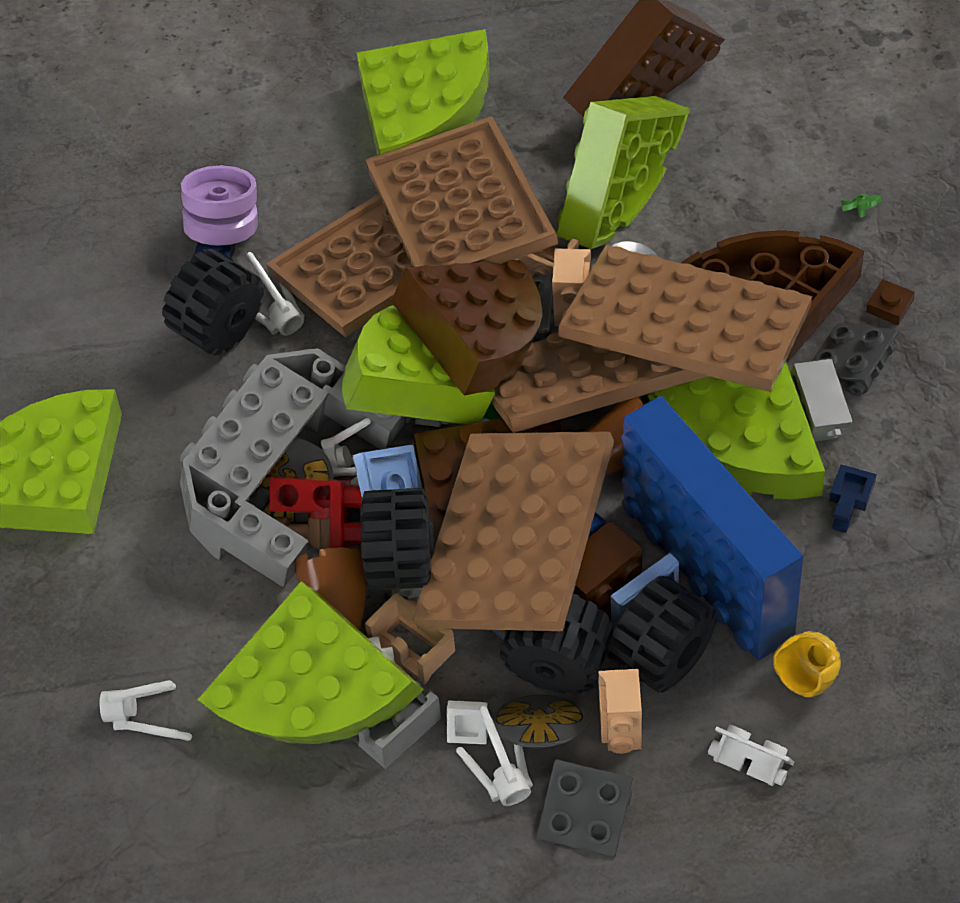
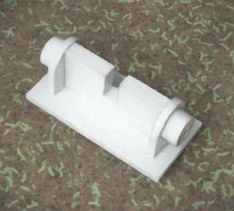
[708,724,794,786]

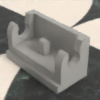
[790,359,853,442]
[358,681,441,769]

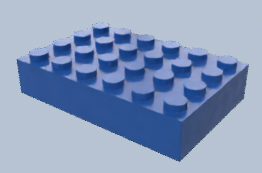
[621,396,803,661]

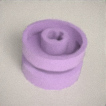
[181,165,258,246]

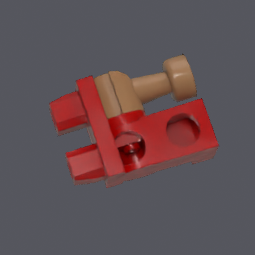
[269,476,362,549]

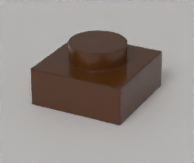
[866,279,915,325]

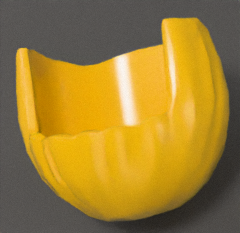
[773,631,841,698]

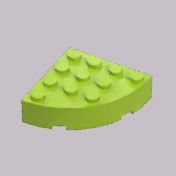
[356,29,490,155]
[556,96,690,249]
[342,305,495,424]
[642,361,825,500]
[0,389,122,534]
[197,581,424,744]

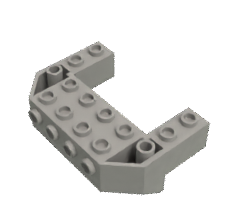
[180,348,406,588]

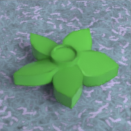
[841,194,882,218]

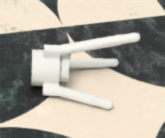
[246,252,305,336]
[320,418,371,477]
[100,680,192,741]
[456,705,533,806]

